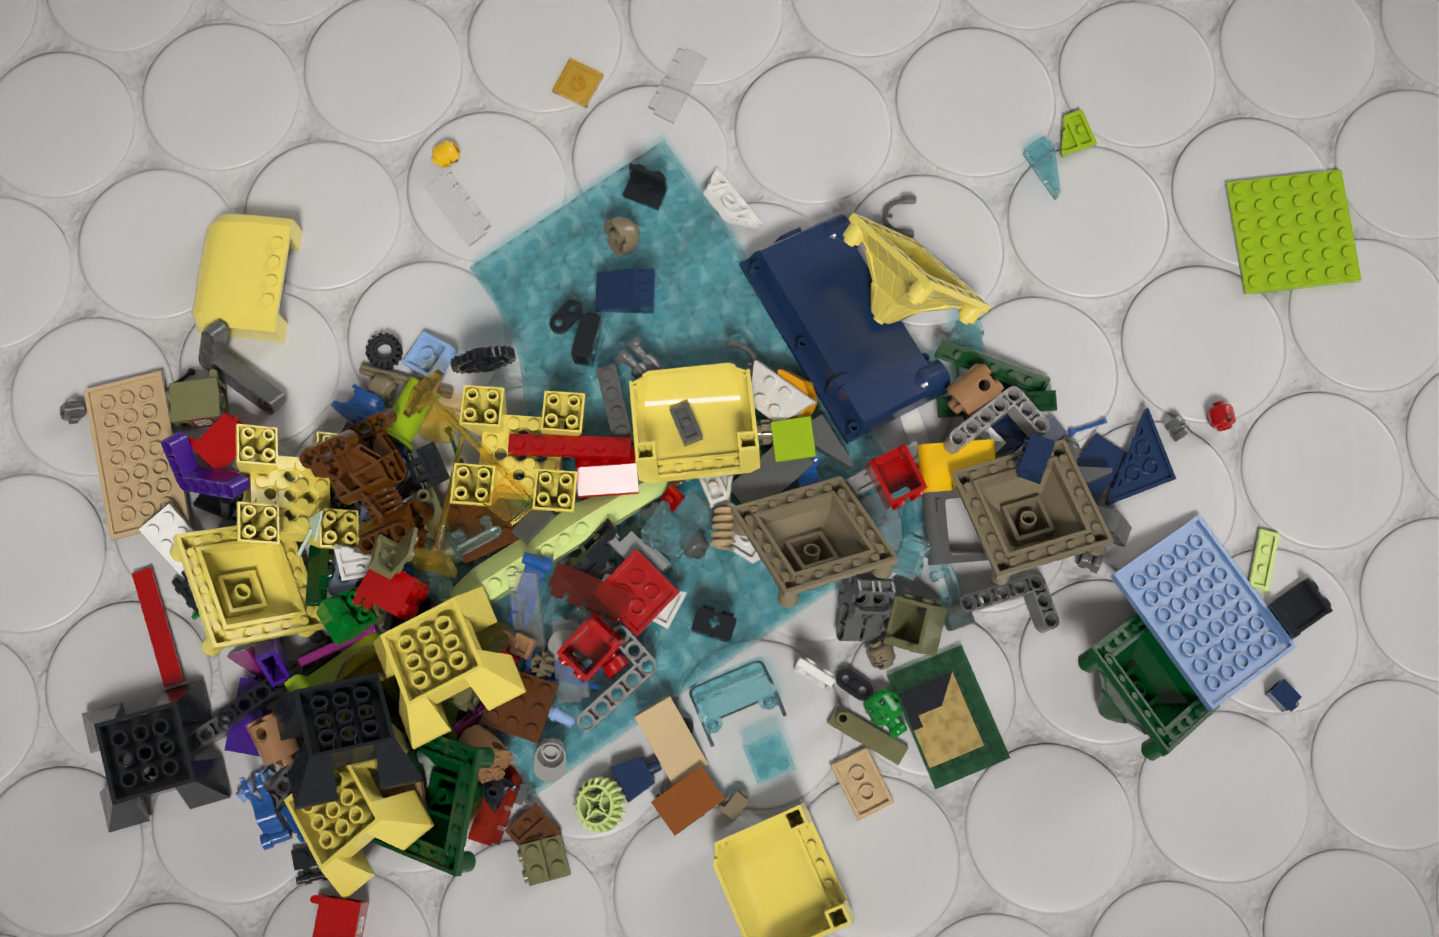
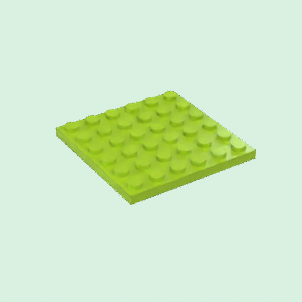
[1225,169,1362,295]

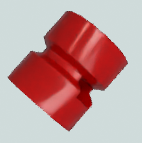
[602,649,630,679]

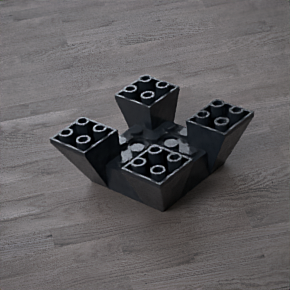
[273,672,423,810]
[82,680,231,833]

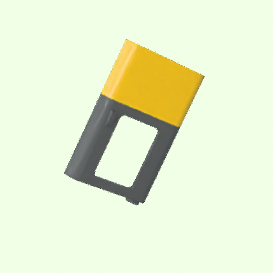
[917,439,996,565]

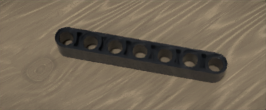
[217,637,341,729]

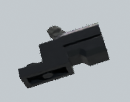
[559,518,619,592]

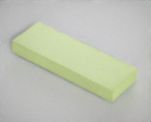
[1248,529,1280,592]

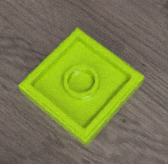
[771,416,817,463]

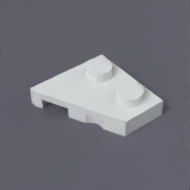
[698,475,733,508]
[334,544,372,581]

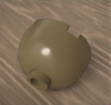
[604,216,640,257]

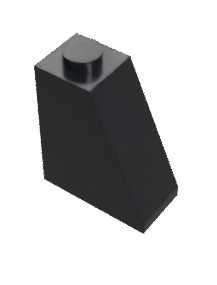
[571,312,602,367]

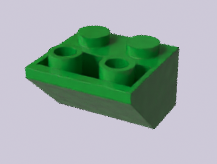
[316,587,377,646]

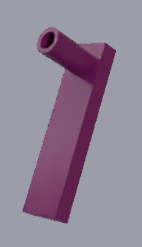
[296,625,376,669]

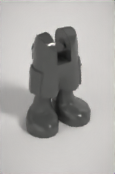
[613,335,664,379]

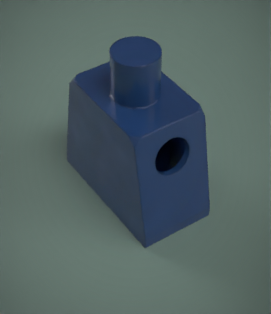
[610,757,662,803]

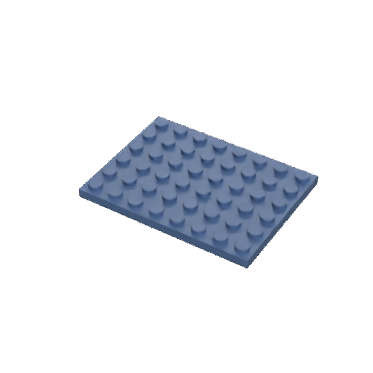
[1111,515,1297,712]

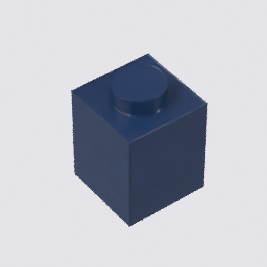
[1265,679,1302,712]

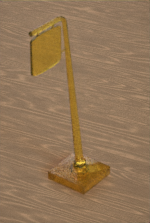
[403,369,533,527]
[412,403,466,578]

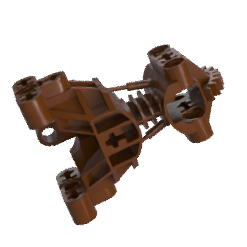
[300,408,434,556]

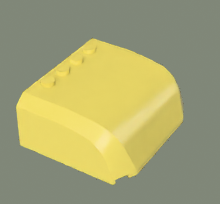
[191,214,302,343]
[629,363,760,483]
[713,803,855,937]

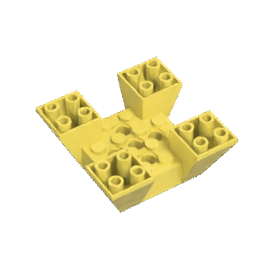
[450,385,585,512]
[236,424,359,549]
[373,587,527,749]
[284,759,434,899]

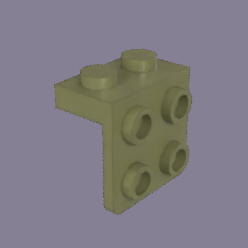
[368,527,418,579]

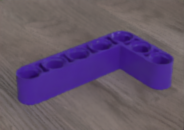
[161,431,250,499]

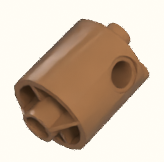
[945,363,1004,418]
[246,711,301,768]
[457,724,514,783]

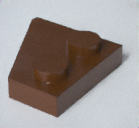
[504,802,562,846]

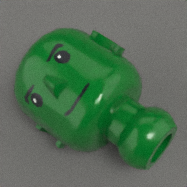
[863,687,907,739]

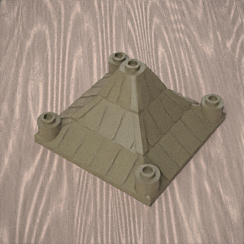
[951,439,1114,585]
[731,476,899,608]

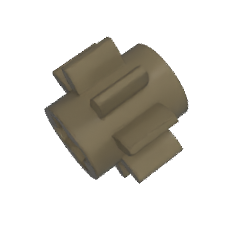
[757,419,773,445]
[530,651,556,678]

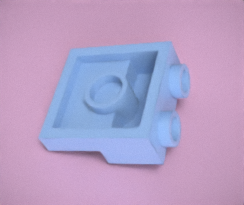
[402,331,458,384]

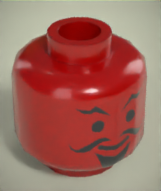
[1207,401,1236,431]

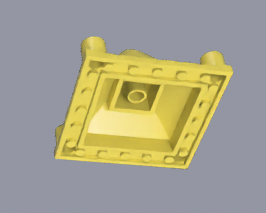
[842,213,991,325]
[169,525,325,656]

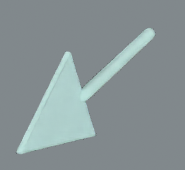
[297,511,323,556]

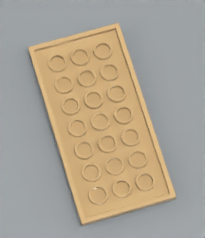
[84,371,191,541]

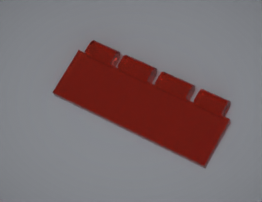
[548,562,634,623]
[467,765,524,847]

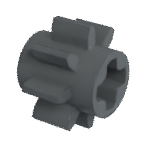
[60,399,85,424]

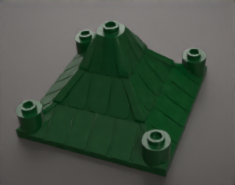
[1078,613,1220,761]
[371,720,495,876]

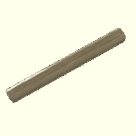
[359,363,453,399]

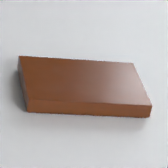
[651,766,725,836]

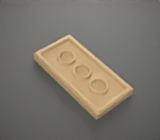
[633,695,708,785]

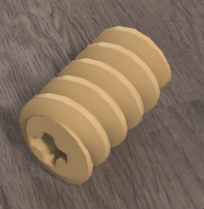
[709,506,737,550]

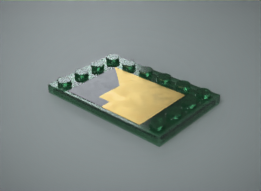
[887,645,1010,789]

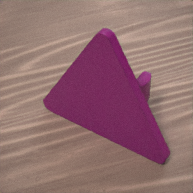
[227,646,266,680]

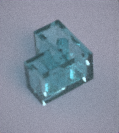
[950,318,987,354]
[892,531,932,580]

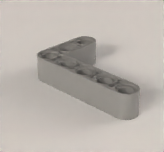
[943,386,1050,454]
[576,626,658,732]

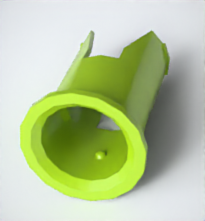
[383,377,441,452]

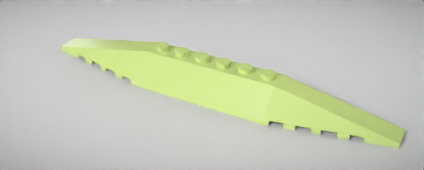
[440,479,682,605]

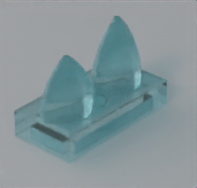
[536,583,572,625]

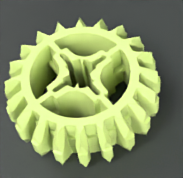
[573,776,627,833]

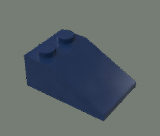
[595,268,656,314]

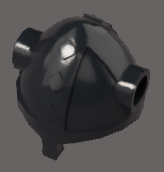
[482,777,520,813]

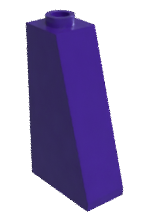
[255,637,291,687]
[224,675,267,757]

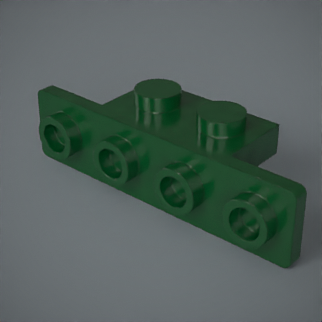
[305,545,333,606]

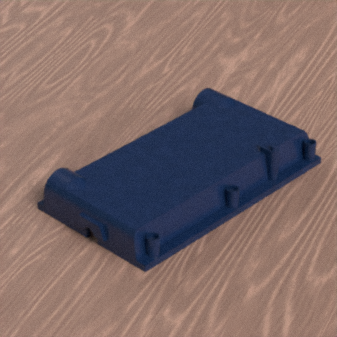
[739,213,950,444]

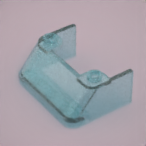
[689,660,787,747]

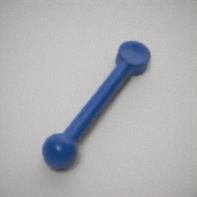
[1068,419,1108,436]

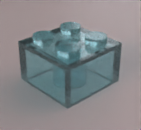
[742,731,796,785]

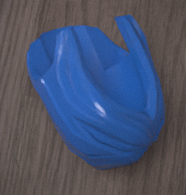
[331,384,385,429]

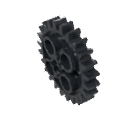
[450,345,516,374]

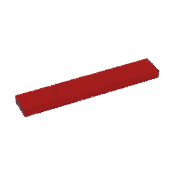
[132,567,185,688]

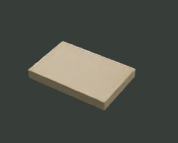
[830,747,894,821]

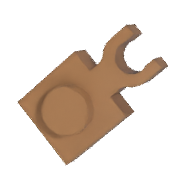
[499,630,537,660]

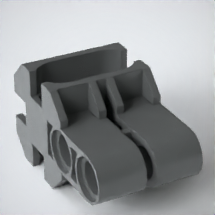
[836,572,896,642]

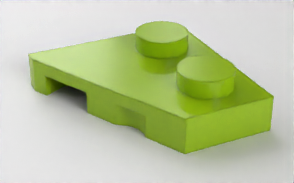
[1061,109,1097,158]

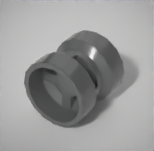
[1164,415,1192,442]
[1077,551,1104,574]

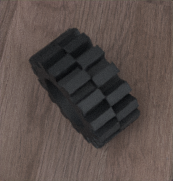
[365,333,403,370]

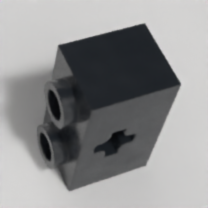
[691,605,737,643]

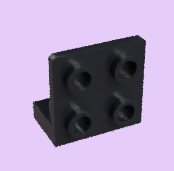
[622,163,668,211]
[193,492,244,520]

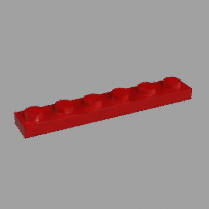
[508,434,632,460]

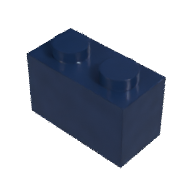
[1015,433,1055,484]

